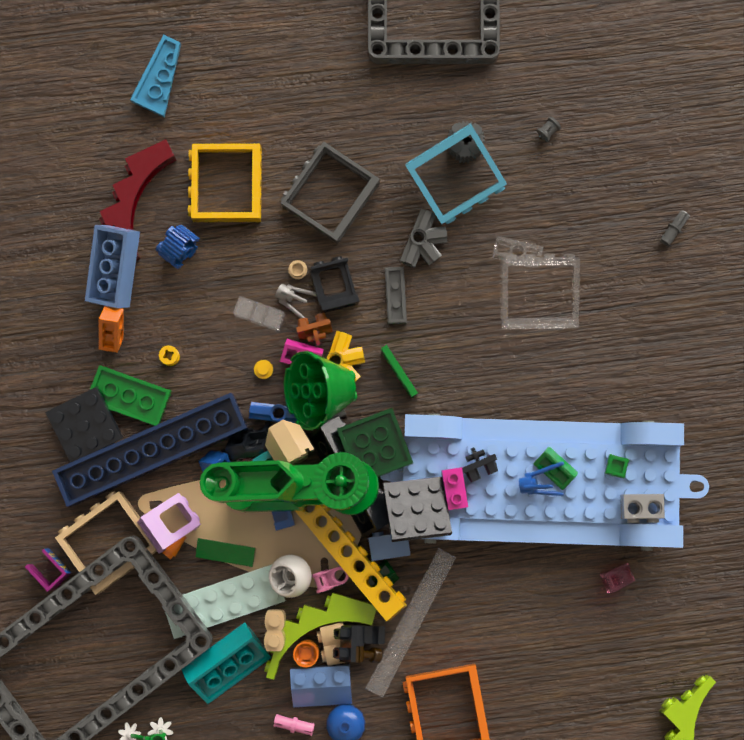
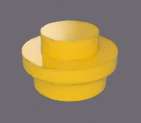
[254,360,273,379]

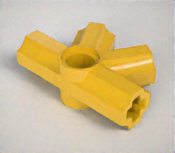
[327,331,365,382]

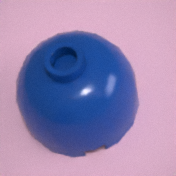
[326,704,365,740]

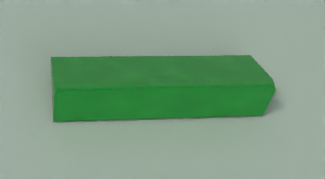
[196,538,256,567]

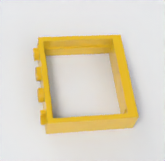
[188,144,262,222]

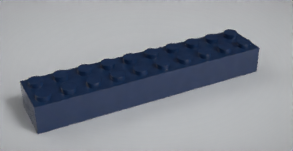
[52,392,249,507]

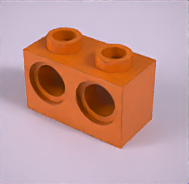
[99,306,124,353]

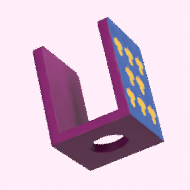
[25,548,72,592]

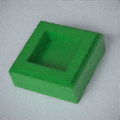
[604,454,629,479]

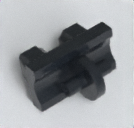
[462,447,498,482]

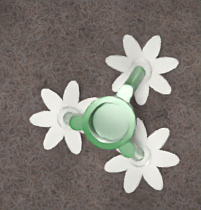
[118,717,173,740]

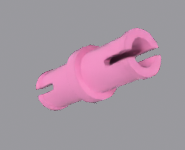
[274,714,315,736]

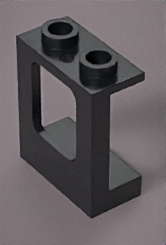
[310,256,359,313]

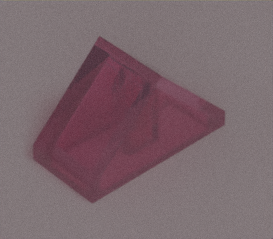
[600,563,635,593]

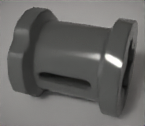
[536,117,561,142]

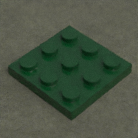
[337,408,414,477]

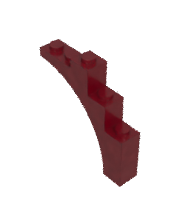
[99,139,177,261]

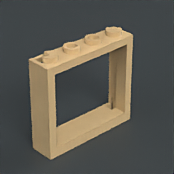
[55,491,157,595]

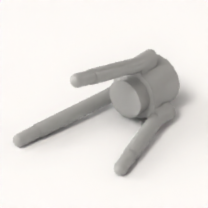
[275,284,317,318]

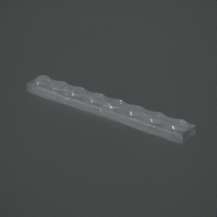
[366,548,456,698]

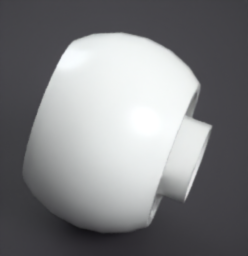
[269,555,312,598]

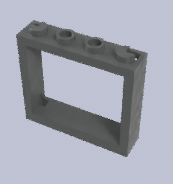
[281,142,380,244]

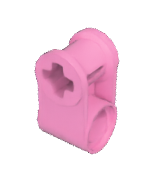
[312,566,349,593]

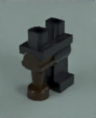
[333,625,385,664]

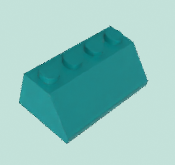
[181,622,271,704]

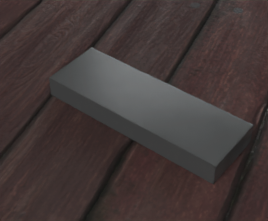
[385,266,407,325]

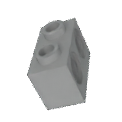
[620,494,665,523]

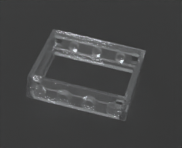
[500,254,580,329]

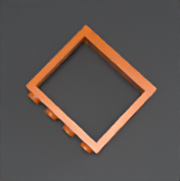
[403,663,490,740]

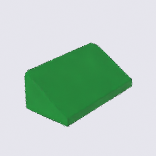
[533,447,578,490]

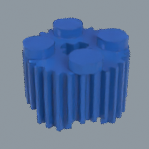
[156,225,200,269]

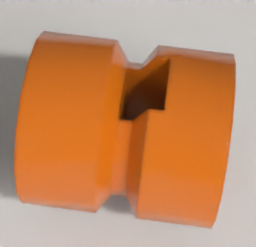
[293,640,320,668]

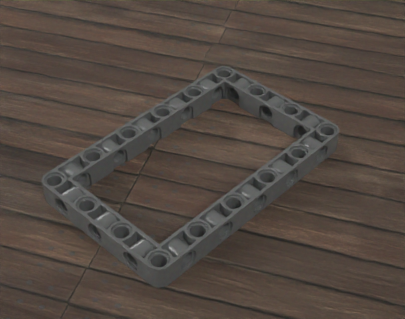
[368,0,500,64]
[0,536,213,740]

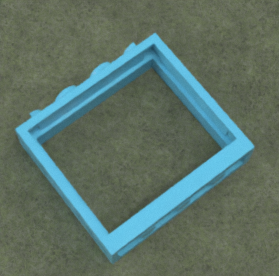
[405,123,507,224]

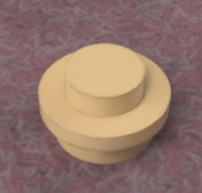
[288,260,307,279]

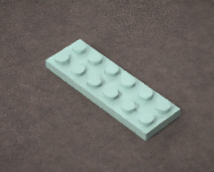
[166,564,286,639]

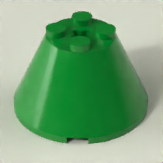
[284,351,357,430]

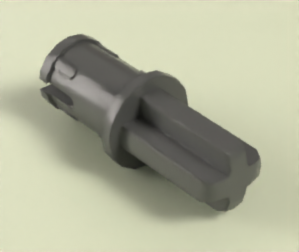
[660,210,690,247]

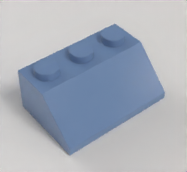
[290,664,352,707]

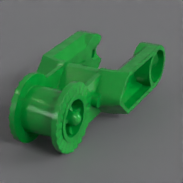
[200,452,379,515]

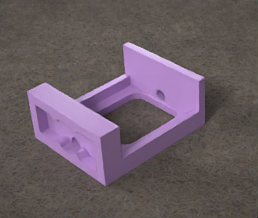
[137,493,201,554]

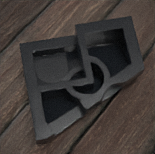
[225,421,272,460]

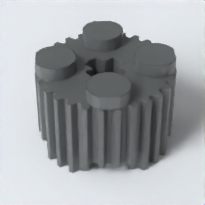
[447,121,485,164]

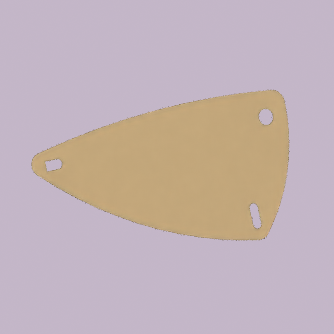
[138,480,361,588]

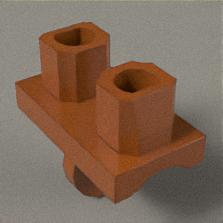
[296,313,333,346]

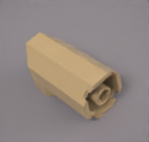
[265,420,314,465]

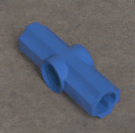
[249,402,297,424]

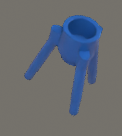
[519,462,564,496]

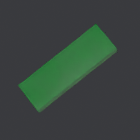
[381,345,418,398]

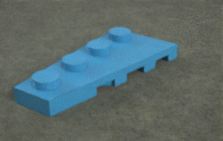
[130,34,181,118]

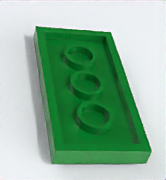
[90,365,172,426]

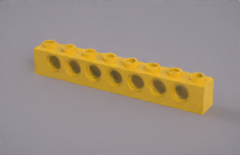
[295,505,407,621]

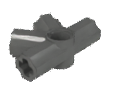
[400,209,447,268]

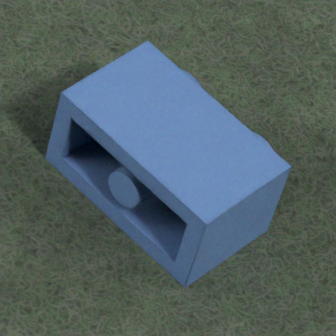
[368,532,410,561]

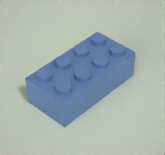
[85,225,140,308]

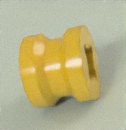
[159,346,180,366]

